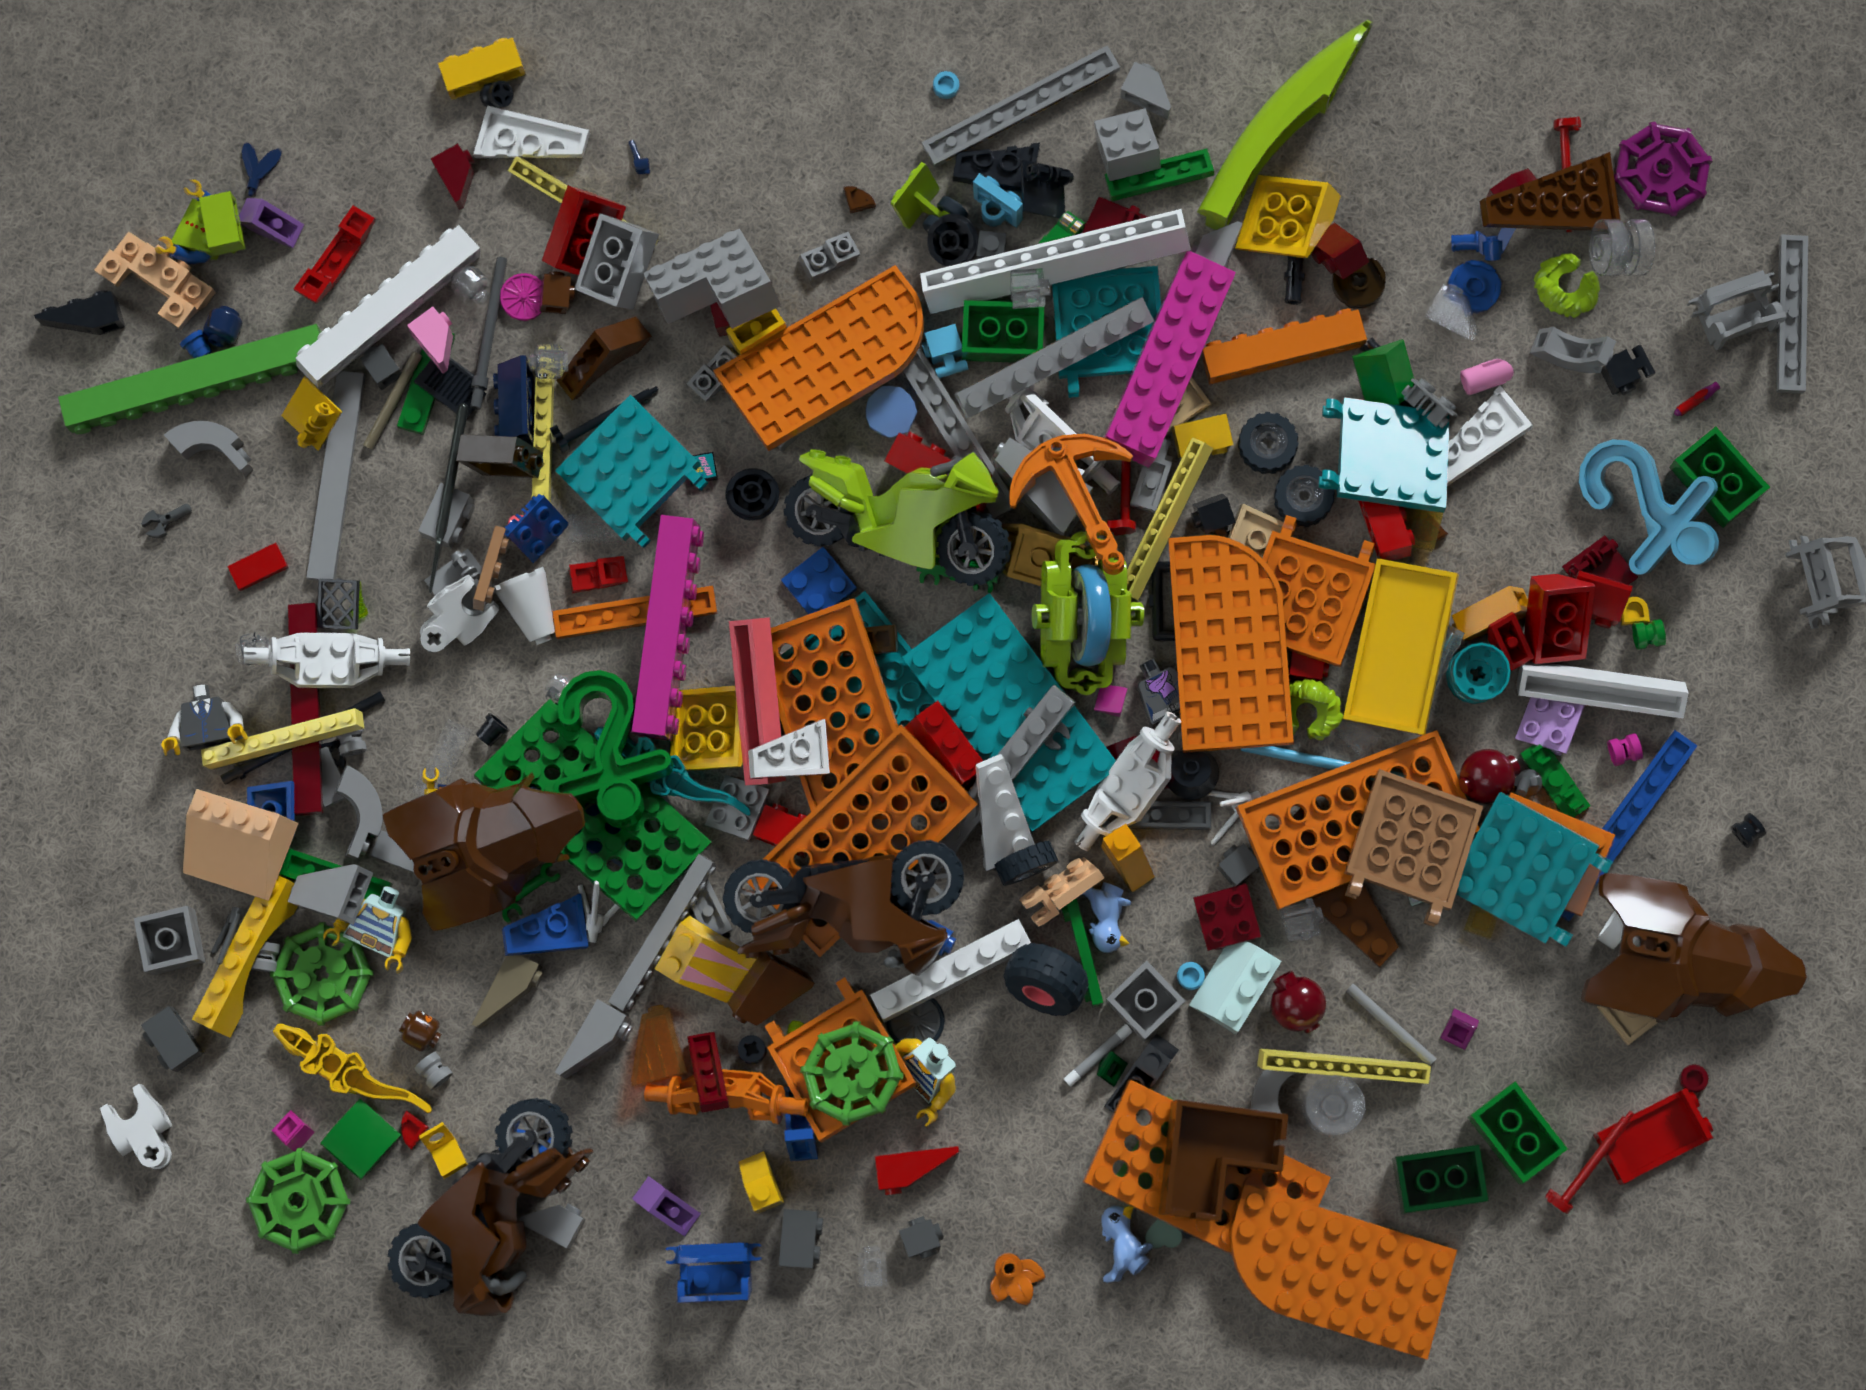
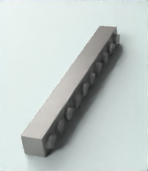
[608,854,716,1011]

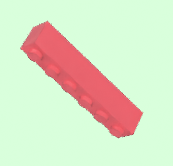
[729,617,786,786]

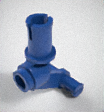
[1451,228,1516,261]

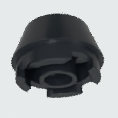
[927,214,978,267]
[725,468,779,521]
[1167,748,1219,800]

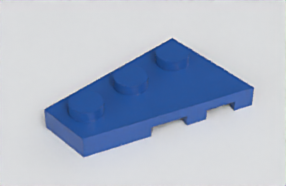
[502,893,588,956]

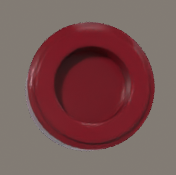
[1679,1064,1709,1093]

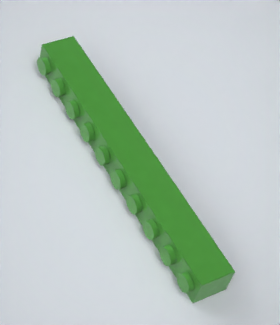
[58,324,322,434]

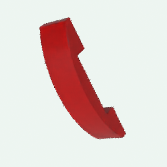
[294,205,375,304]

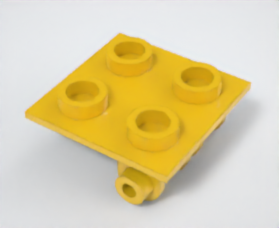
[281,376,342,451]

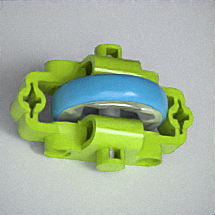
[1032,532,1144,695]

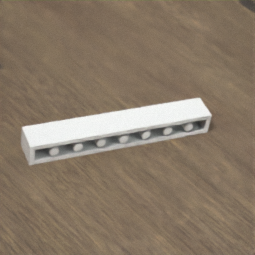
[296,225,480,389]

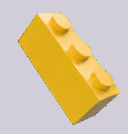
[438,37,526,100]

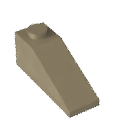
[472,955,543,1029]

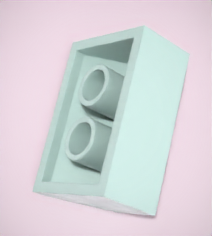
[1189,941,1281,1035]

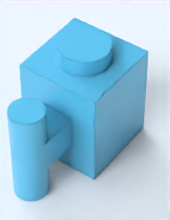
[921,324,969,378]

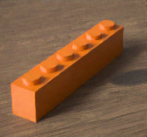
[1201,308,1367,385]

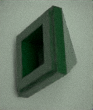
[1096,1051,1128,1087]

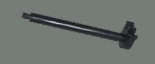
[549,386,659,453]

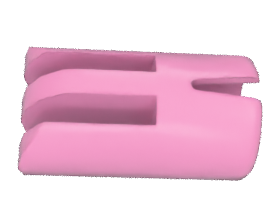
[1460,358,1513,395]

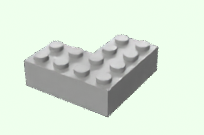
[643,228,781,328]

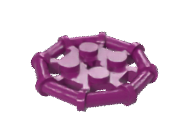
[1614,121,1713,217]

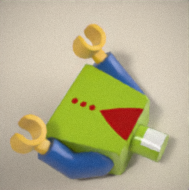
[155,180,237,265]

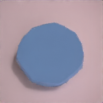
[866,386,917,438]

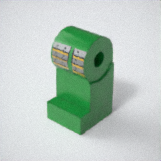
[1038,211,1086,244]

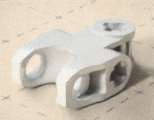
[420,574,499,652]
[100,1084,172,1169]

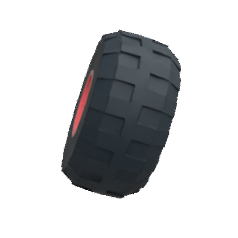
[1003,943,1089,1016]

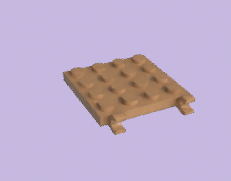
[1344,769,1483,927]

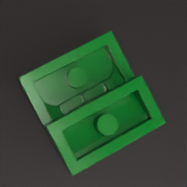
[320,1099,401,1180]

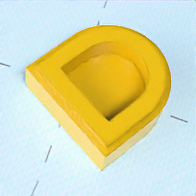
[1621,597,1650,626]

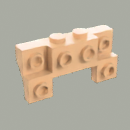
[94,231,216,330]

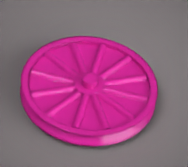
[500,273,541,321]

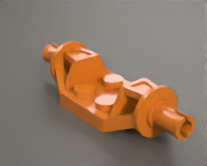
[644,1069,809,1124]

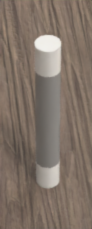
[1064,1024,1133,1087]

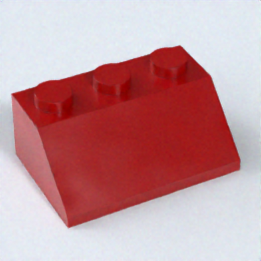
[542,185,626,275]
[1524,574,1595,664]
[905,701,983,804]

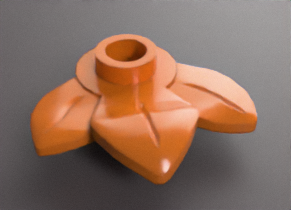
[990,1253,1045,1305]

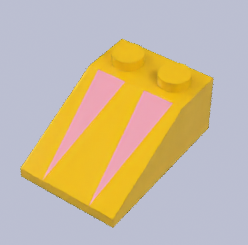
[655,916,758,1003]

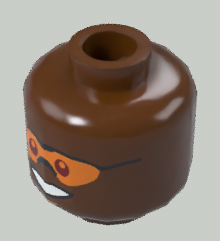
[399,1011,442,1052]

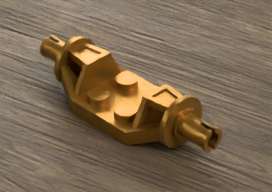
[982,524,1100,586]

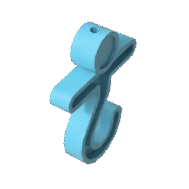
[1579,439,1719,575]

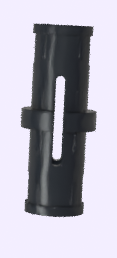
[1284,256,1305,305]

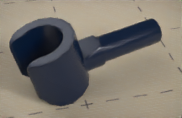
[628,140,650,174]

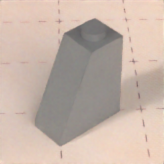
[288,864,373,925]

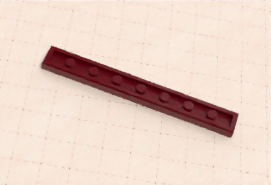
[288,602,323,816]

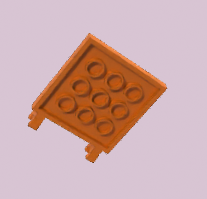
[1262,515,1376,667]
[764,977,917,1143]

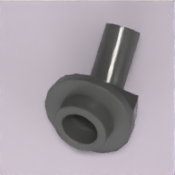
[1515,769,1542,797]

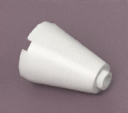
[493,567,555,645]

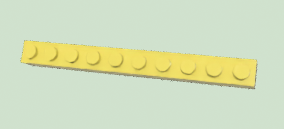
[508,157,658,246]
[532,355,555,502]
[1127,438,1213,600]
[201,708,364,769]
[1257,1049,1431,1084]

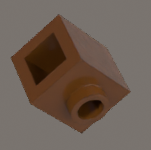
[539,271,575,314]

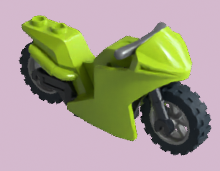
[784,449,1011,586]

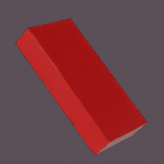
[227,542,289,592]

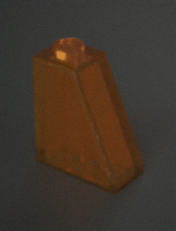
[631,1004,688,1088]

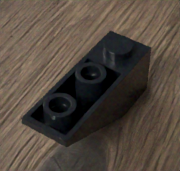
[34,291,125,335]
[1104,1034,1179,1113]

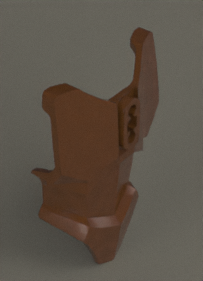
[383,772,585,931]
[1581,873,1807,1023]

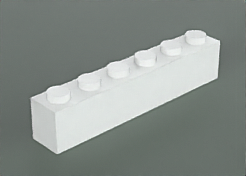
[1516,661,1688,719]
[870,919,1031,1023]

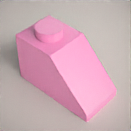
[407,307,453,374]

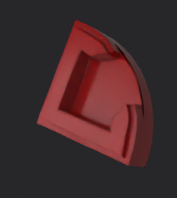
[401,1110,429,1150]

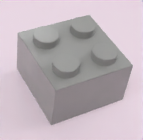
[1094,108,1161,181]
[134,905,206,975]
[1106,960,1185,1042]

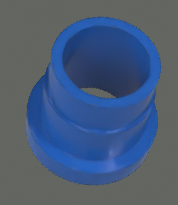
[180,330,213,358]

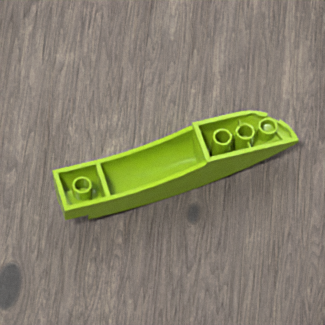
[1197,20,1373,230]

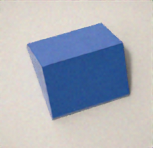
[247,781,295,836]

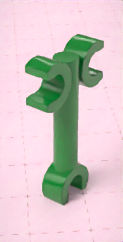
[502,863,561,924]

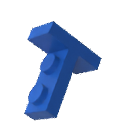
[784,1087,818,1162]

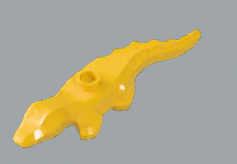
[273,1024,432,1113]

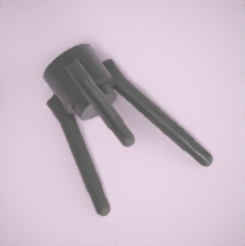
[211,907,248,965]

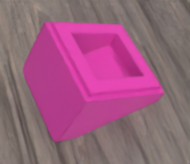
[1094,685,1127,717]
[272,1110,315,1151]

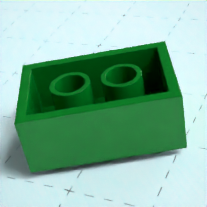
[962,300,1045,363]
[1669,426,1770,528]
[1467,1081,1568,1185]

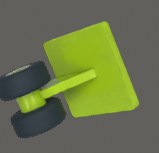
[891,162,968,238]

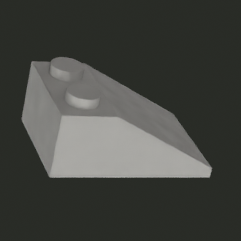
[555,999,633,1079]

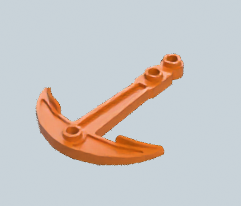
[1009,433,1133,575]

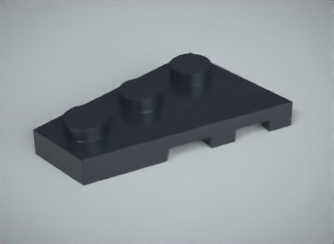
[953,143,1040,192]

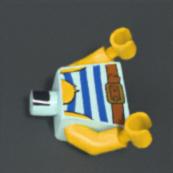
[323,886,412,974]
[895,1038,956,1126]

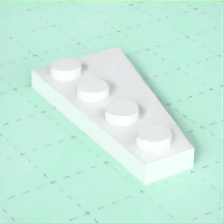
[473,106,590,158]
[1447,385,1532,486]
[975,754,1034,871]

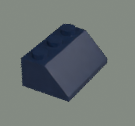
[493,355,534,446]

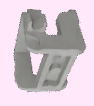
[1687,270,1787,351]
[1785,536,1866,629]

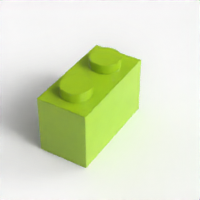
[197,191,245,256]

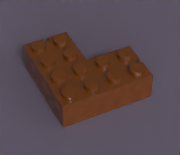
[1159,1099,1288,1222]

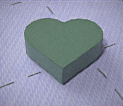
[1145,1219,1182,1248]

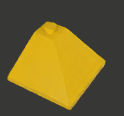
[1235,175,1341,258]
[670,686,743,771]

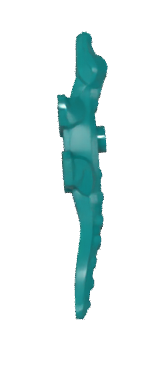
[594,726,751,816]

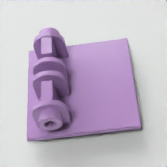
[1515,697,1585,756]

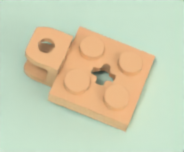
[1019,857,1104,926]

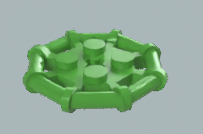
[270,922,374,1026]
[800,1021,904,1126]
[246,1148,350,1254]

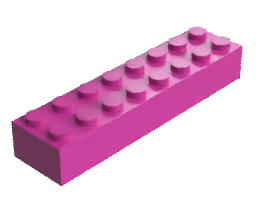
[1103,251,1236,468]
[632,515,704,741]

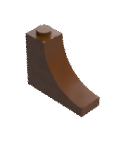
[556,316,652,400]

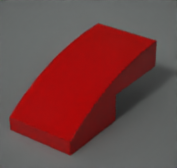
[568,556,628,593]

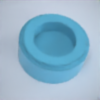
[933,71,959,99]
[1177,962,1205,990]

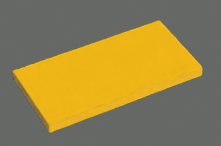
[1343,558,1459,736]

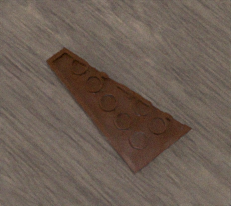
[1479,152,1622,231]
[1276,800,1398,967]

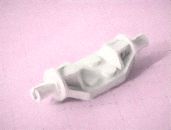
[1005,385,1120,495]
[243,633,410,688]
[1075,712,1181,851]

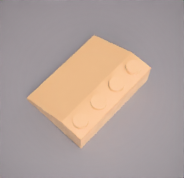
[183,789,299,901]

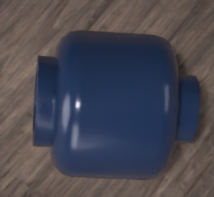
[203,306,243,347]

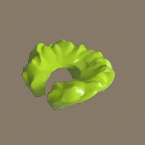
[1533,253,1600,318]
[1289,678,1343,741]

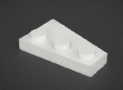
[748,719,830,778]

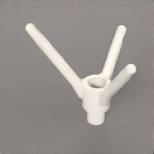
[1208,790,1261,845]
[578,881,635,943]

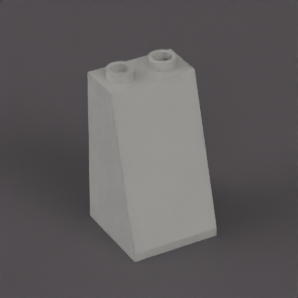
[993,437,1093,537]

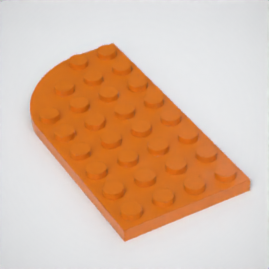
[713,265,924,451]
[1168,535,1294,753]
[1230,1184,1457,1360]

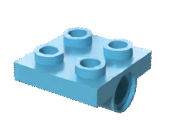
[973,173,1023,228]

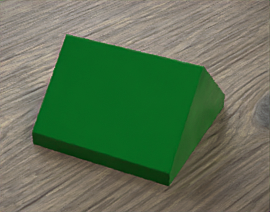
[1352,339,1415,405]

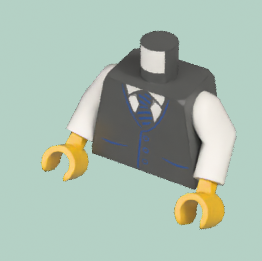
[161,685,248,756]

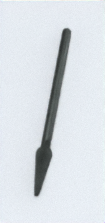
[429,403,468,593]

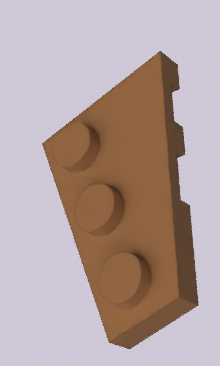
[473,526,509,611]

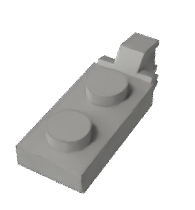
[1130,439,1173,514]

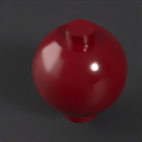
[1459,749,1520,804]
[1270,971,1327,1034]

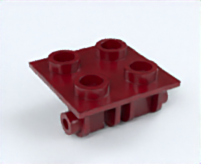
[1082,196,1148,233]
[1562,535,1638,585]
[1193,883,1261,951]

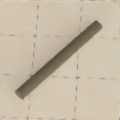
[363,351,422,450]

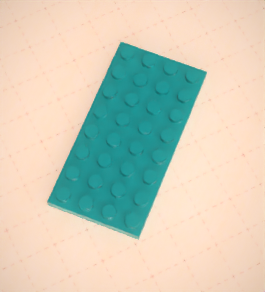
[902,593,1116,833]

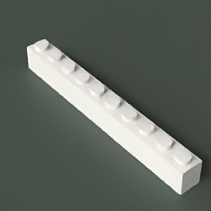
[920,209,1191,314]

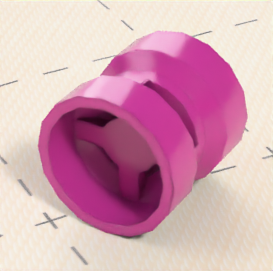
[1607,733,1643,767]

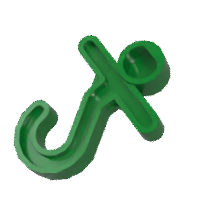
[553,670,674,828]

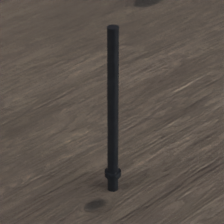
[220,691,385,785]

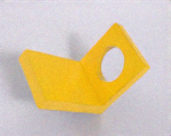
[419,1122,468,1179]

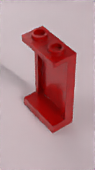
[1593,1088,1714,1185]

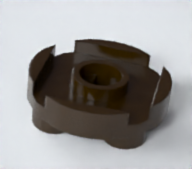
[1332,257,1386,309]

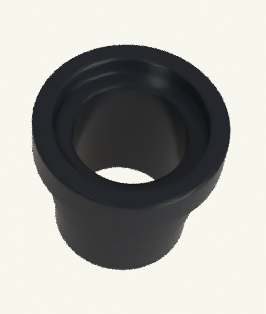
[476,713,510,747]

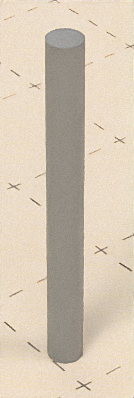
[1346,983,1437,1066]

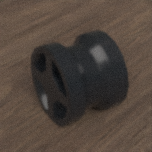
[480,81,513,108]
[1731,813,1766,848]
[738,1035,767,1064]

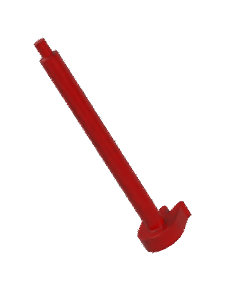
[1553,117,1581,233]
[1107,460,1136,536]
[1545,1111,1634,1214]

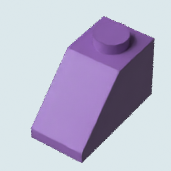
[239,198,304,248]
[632,1176,701,1237]

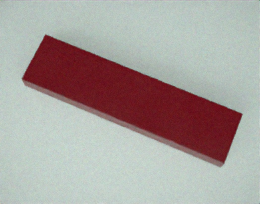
[687,1032,729,1113]

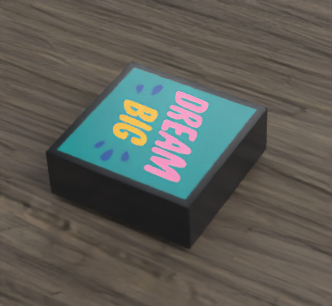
[691,452,718,484]

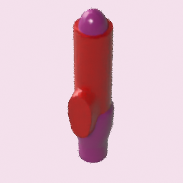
[1674,381,1721,416]

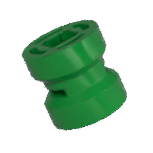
[1632,619,1666,650]

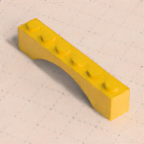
[192,875,298,1038]

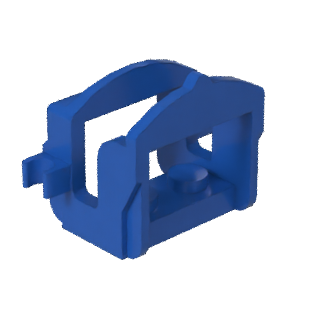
[666,1243,762,1303]

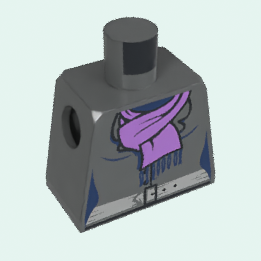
[1137,659,1180,728]

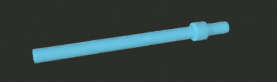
[1241,746,1404,781]

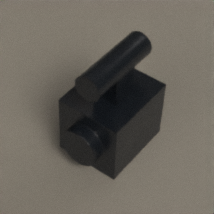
[1601,345,1656,395]
[1191,493,1236,538]

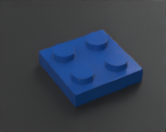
[781,547,857,614]

